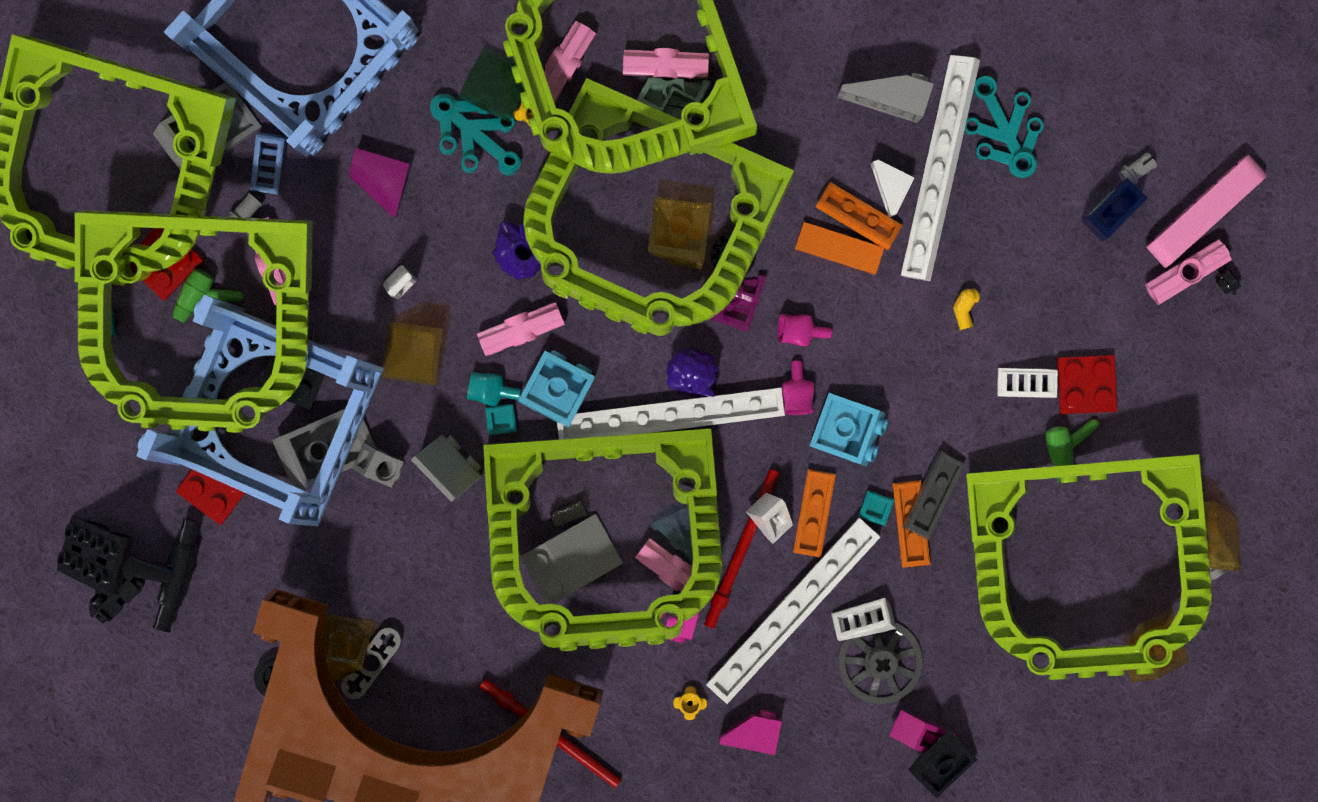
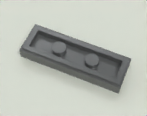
[902,451,966,540]

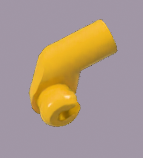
[953,289,980,330]

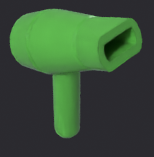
[172,269,244,323]
[1046,418,1099,482]

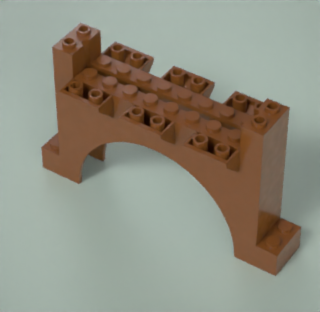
[234,588,604,802]

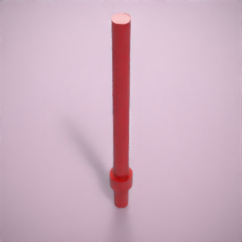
[704,469,780,629]
[479,678,622,788]

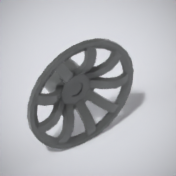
[838,619,923,704]

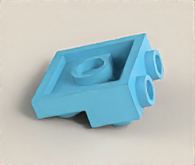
[518,350,595,428]
[810,393,888,467]

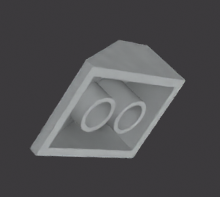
[837,73,934,123]
[153,82,262,170]
[272,409,376,490]
[411,435,482,502]
[520,514,623,604]

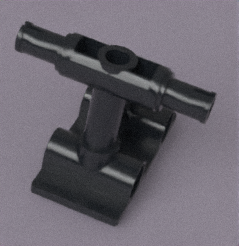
[57,516,201,632]

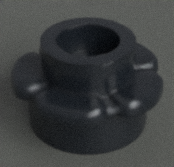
[1216,269,1242,295]

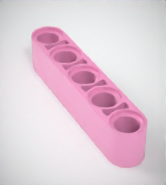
[1146,154,1267,268]

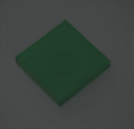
[459,47,524,123]

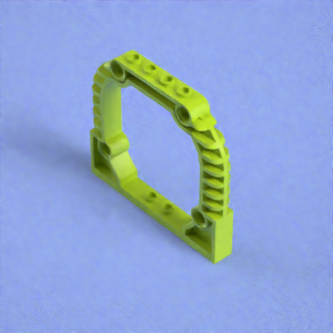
[503,0,757,174]
[0,34,236,286]
[524,78,794,336]
[75,210,313,433]
[483,429,722,651]
[966,454,1212,680]

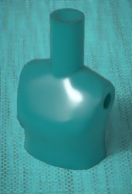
[467,371,521,406]

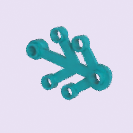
[964,76,1044,178]
[430,94,521,176]

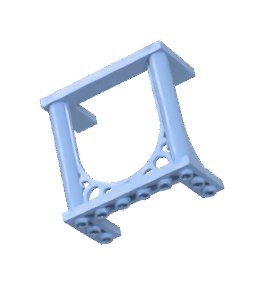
[164,0,419,157]
[136,295,384,526]

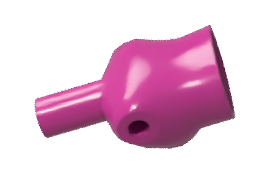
[777,313,832,347]
[782,361,814,415]

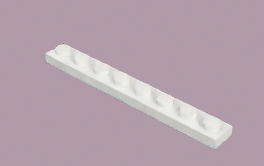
[901,55,980,281]
[557,388,785,440]
[706,518,880,704]

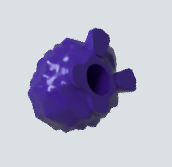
[492,221,541,280]
[666,347,718,397]

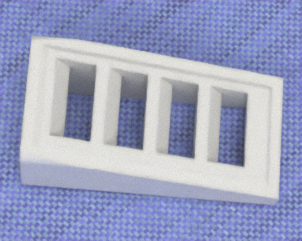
[383,265,417,299]
[997,368,1058,398]
[831,598,896,641]

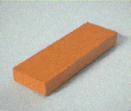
[815,182,903,250]
[795,222,884,275]
[793,469,836,558]
[892,480,931,568]

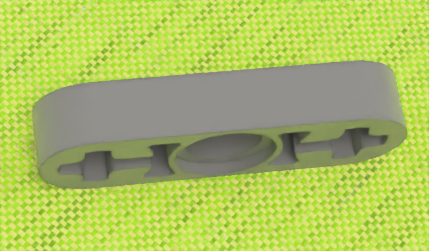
[341,627,402,699]

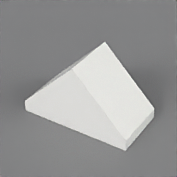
[871,160,914,217]
[746,493,793,544]

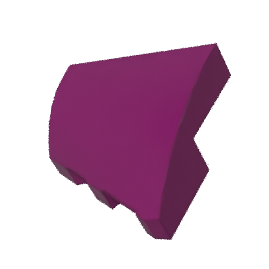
[349,148,411,218]
[704,275,766,332]

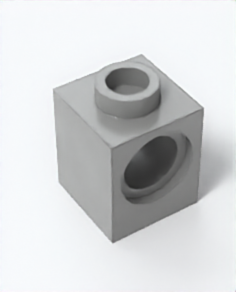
[352,443,404,488]

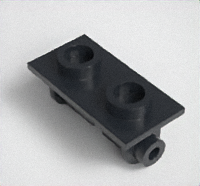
[88,577,144,624]

